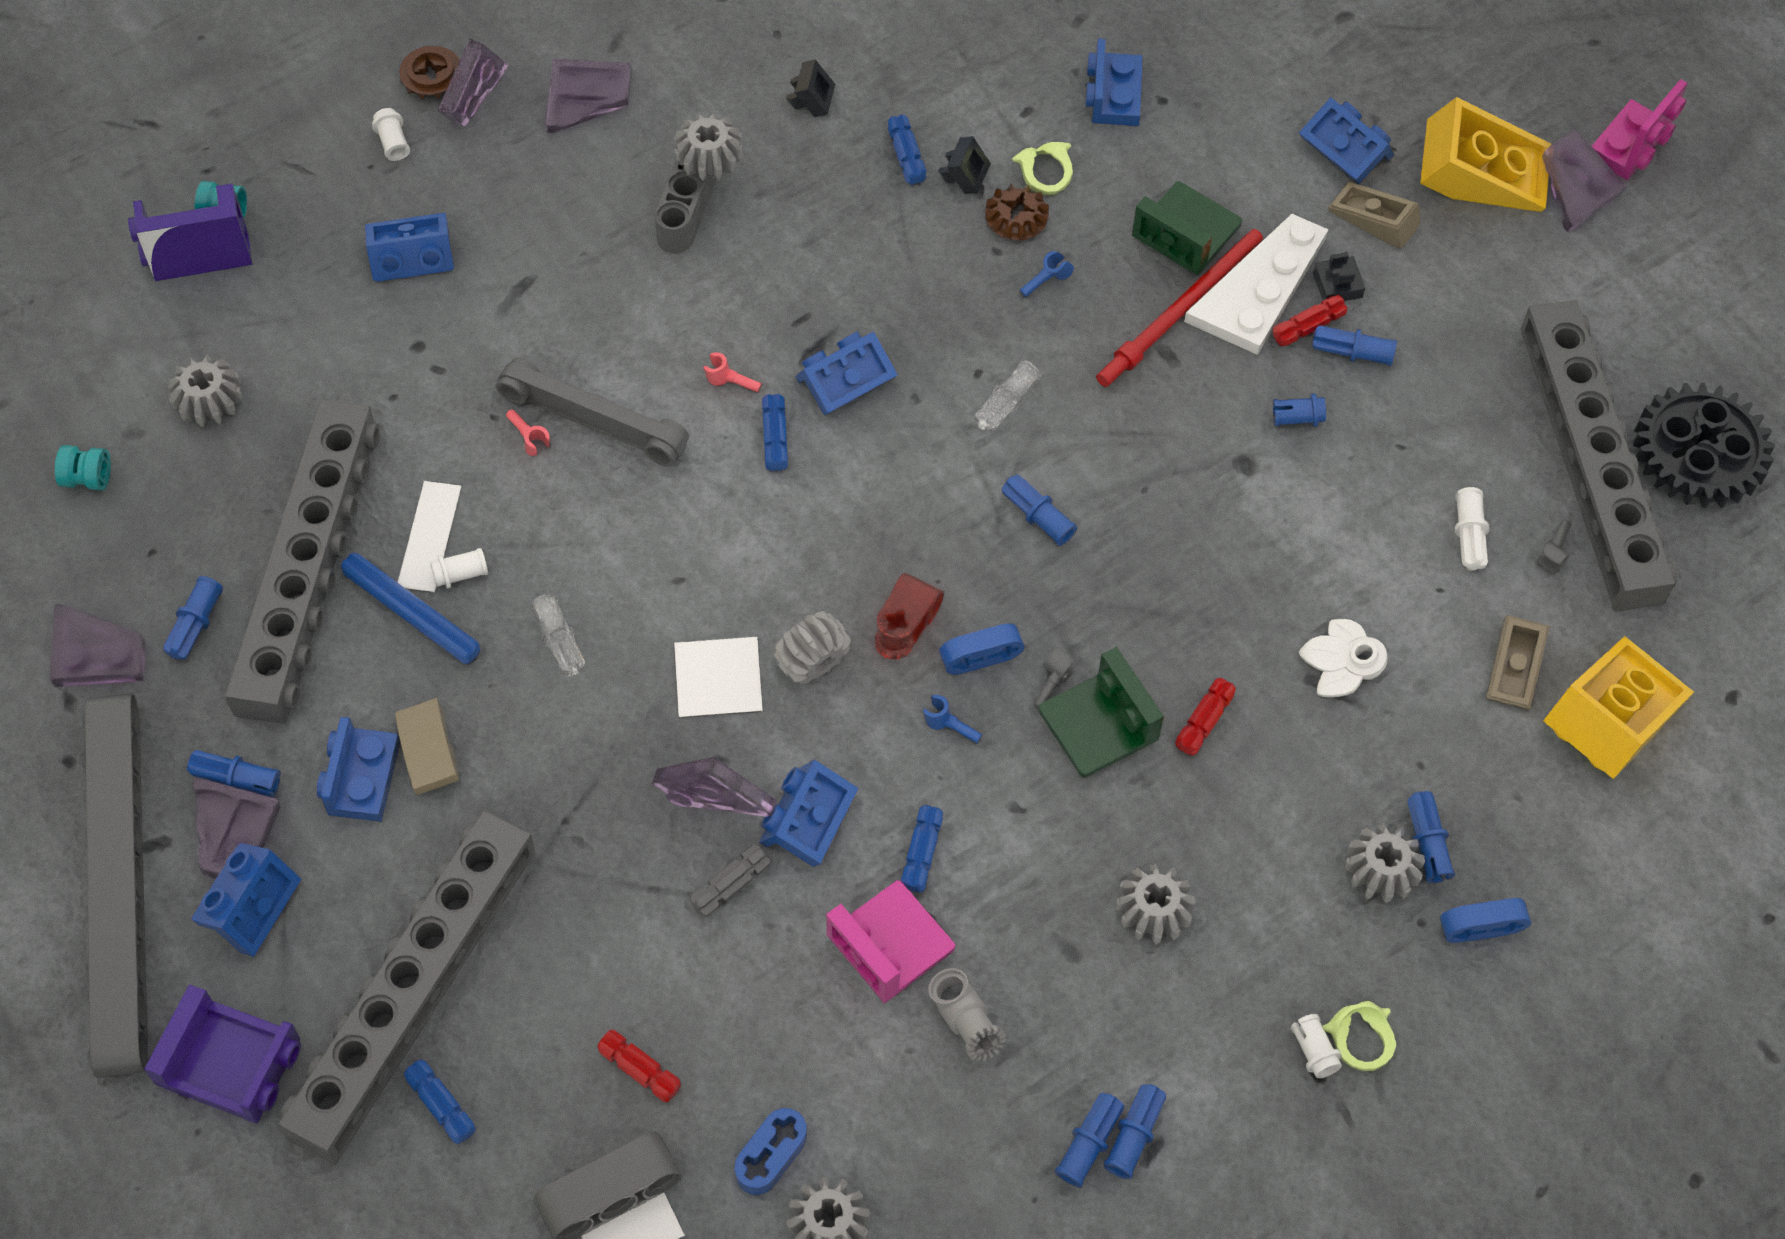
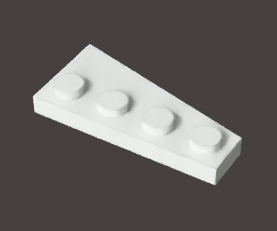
[1184,214,1328,355]

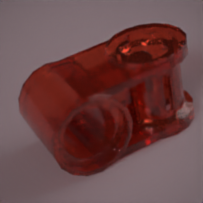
[875,572,944,659]

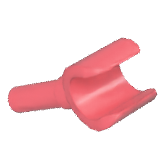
[703,352,762,393]
[506,409,550,456]

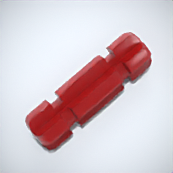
[1272,295,1348,346]
[1175,677,1236,756]
[597,1030,681,1102]

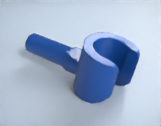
[1019,251,1074,297]
[923,695,983,744]

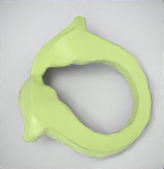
[1012,142,1073,195]
[1322,1001,1396,1071]

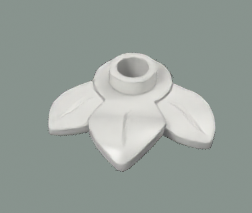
[1299,619,1388,698]

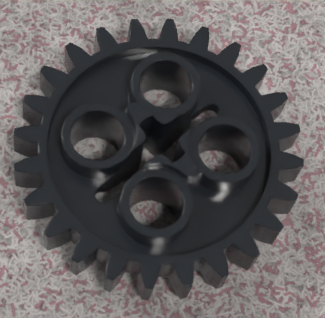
[1633,382,1775,508]

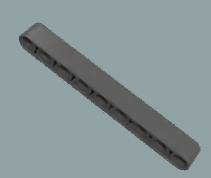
[85,693,148,1078]

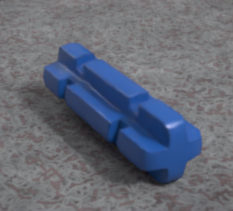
[888,114,926,185]
[762,394,788,471]
[901,805,943,893]
[404,1059,476,1144]

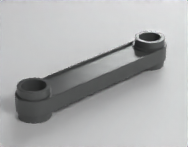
[496,358,689,466]

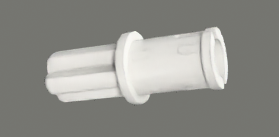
[1455,487,1490,571]

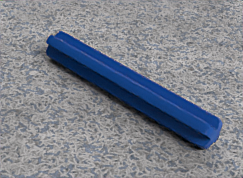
[341,553,481,664]

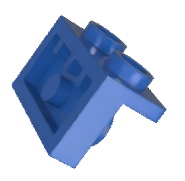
[1085,38,1142,126]
[1299,97,1394,184]
[365,212,454,282]
[795,331,898,416]
[317,717,400,822]
[759,759,859,867]
[192,843,302,957]

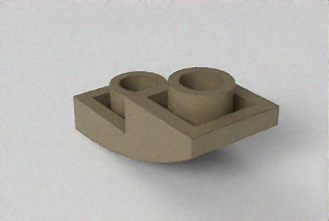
[395,698,459,795]

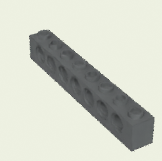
[1520,300,1677,612]
[225,398,380,724]
[278,810,535,1165]

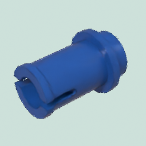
[1273,393,1326,427]

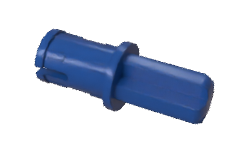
[1312,326,1397,366]
[1002,474,1077,546]
[163,576,223,660]
[187,750,281,798]
[1407,791,1455,883]
[1103,1084,1166,1179]
[1054,1093,1124,1188]

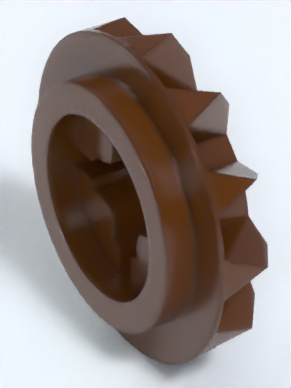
[399,46,462,100]
[985,183,1049,240]

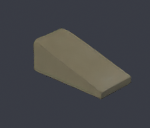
[1328,181,1420,249]
[1486,615,1550,710]

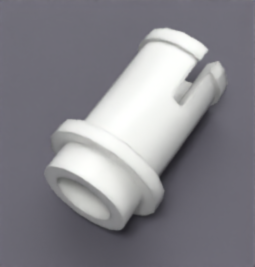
[372,108,410,161]
[430,548,488,589]
[1291,1014,1342,1078]

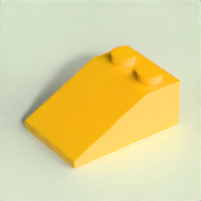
[1420,97,1551,212]
[1543,636,1694,779]

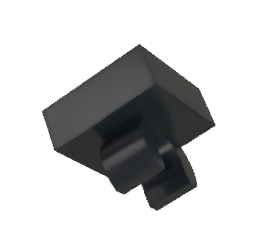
[786,59,835,117]
[938,136,991,194]
[1313,252,1366,301]

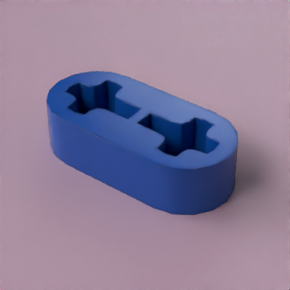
[939,623,1025,675]
[1440,898,1531,943]
[734,1108,807,1195]

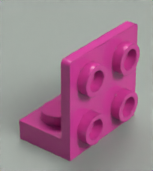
[1587,79,1688,180]
[826,880,955,1004]

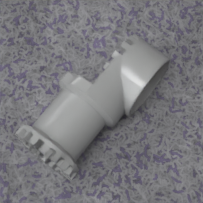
[928,968,1006,1061]

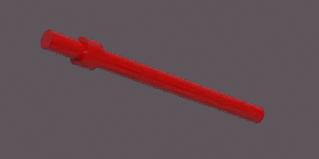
[1096,229,1263,387]

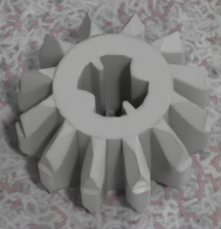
[674,111,743,182]
[168,354,242,428]
[774,611,851,684]
[1345,823,1425,904]
[1116,863,1196,945]
[787,1176,870,1239]

